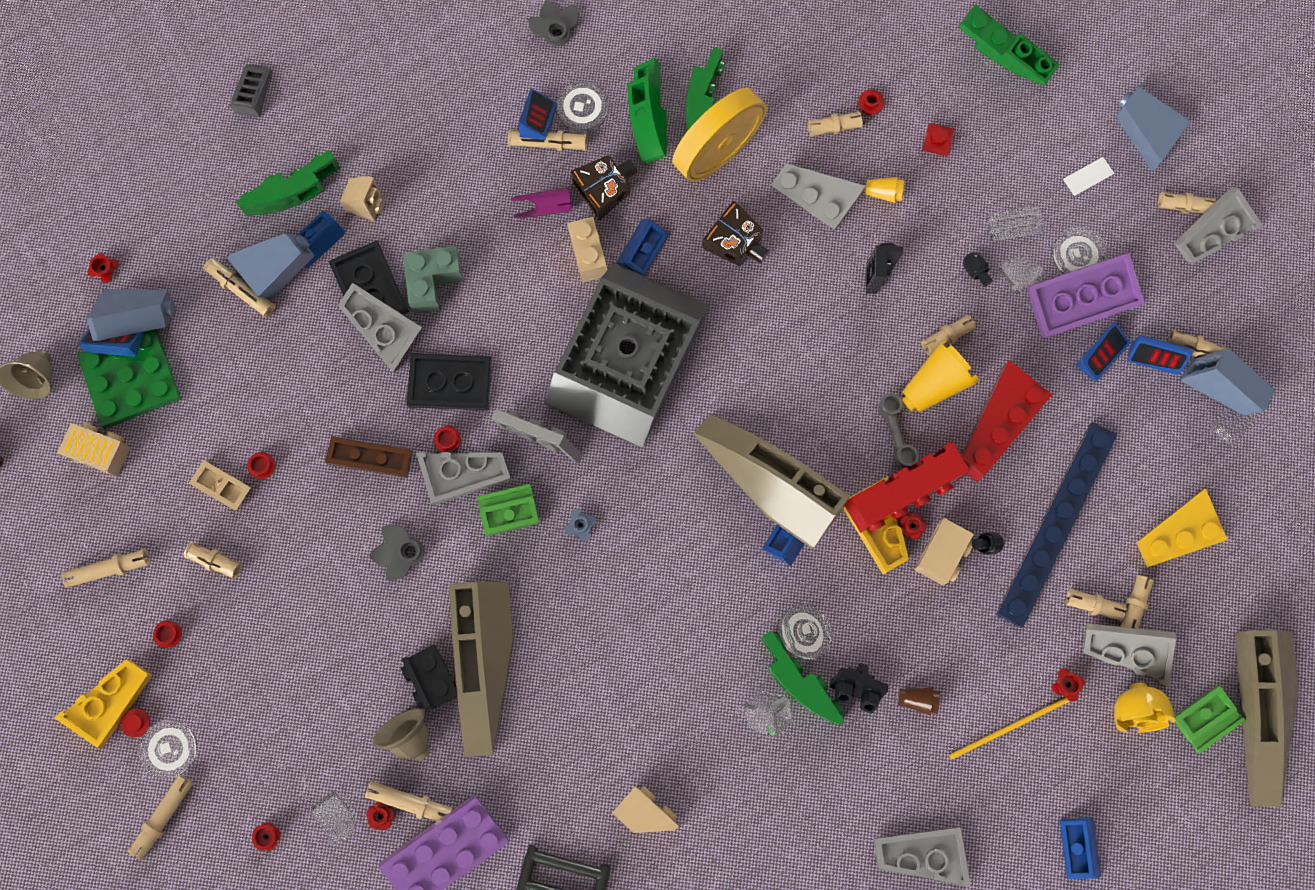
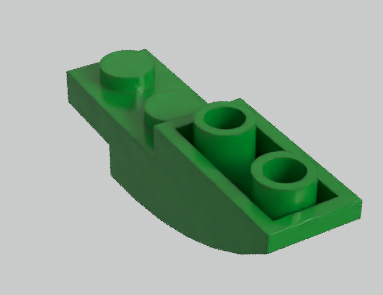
[958,4,1060,85]
[685,47,726,133]
[627,58,667,165]
[236,150,340,216]
[761,630,845,725]

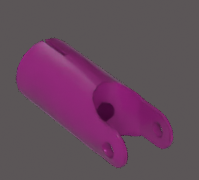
[510,188,572,219]

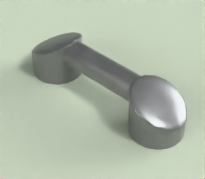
[878,393,919,468]

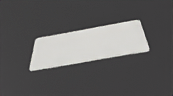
[1063,157,1114,196]

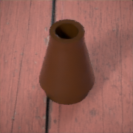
[898,687,941,716]

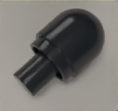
[963,252,993,287]
[972,532,1005,555]

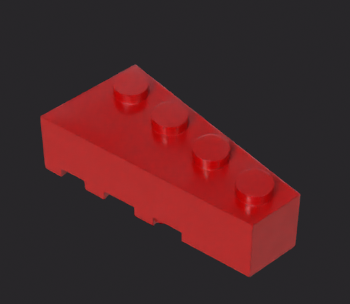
[961,360,1052,482]
[845,441,970,533]

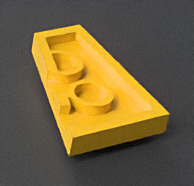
[844,476,909,575]
[1137,488,1228,568]
[54,659,153,748]

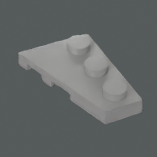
[771,163,866,231]
[1174,187,1263,263]
[338,283,422,372]
[491,409,583,463]
[416,452,511,505]
[1083,623,1176,687]
[873,827,971,887]

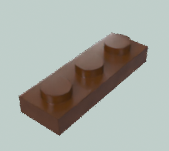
[325,436,413,478]

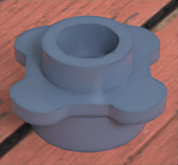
[564,509,596,541]

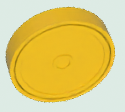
[672,87,767,182]

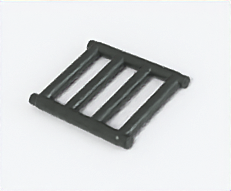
[516,844,611,890]

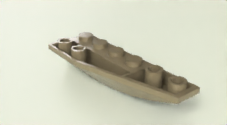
[694,414,850,549]
[449,581,513,757]
[1235,630,1299,807]

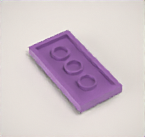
[1026,253,1145,338]
[379,794,509,890]

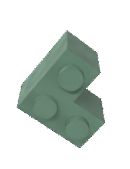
[403,246,464,314]

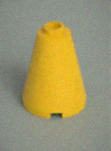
[902,340,979,413]

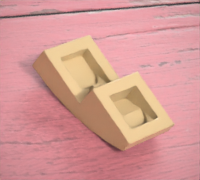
[189,460,251,511]

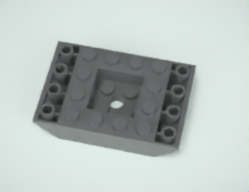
[545,263,710,449]

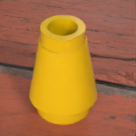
[865,177,905,203]

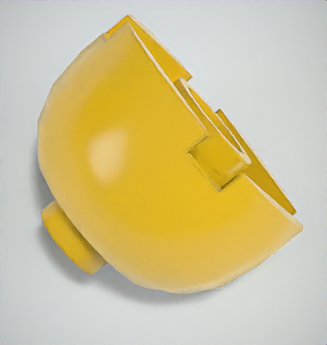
[1114,683,1176,733]

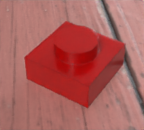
[922,123,954,156]

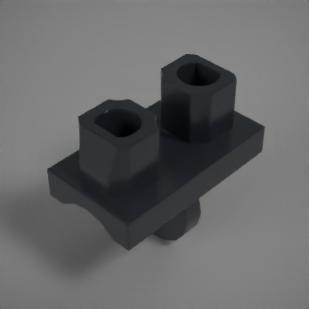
[829,663,889,713]

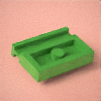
[477,484,540,537]
[1175,686,1246,753]

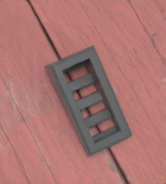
[230,64,272,117]

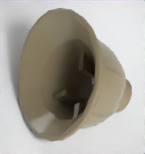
[0,349,53,399]
[373,708,431,761]

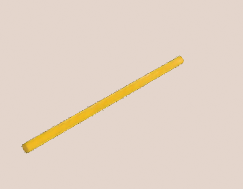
[949,697,1070,760]

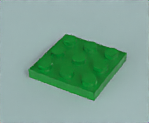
[77,329,181,429]

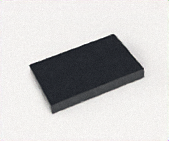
[328,240,409,315]
[407,353,492,411]

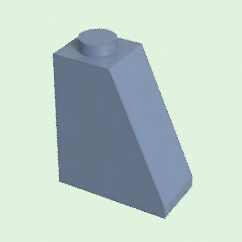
[1116,86,1191,171]
[227,233,315,299]
[86,289,175,341]
[1180,348,1275,416]

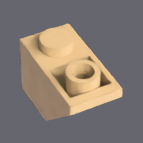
[340,176,385,221]
[612,785,679,833]

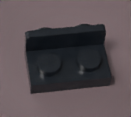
[866,243,903,294]
[401,644,458,711]

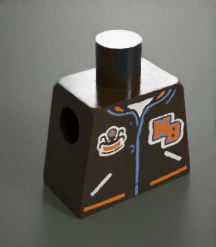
[570,156,637,220]
[703,201,769,266]

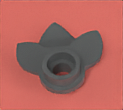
[528,0,578,46]
[369,525,425,580]

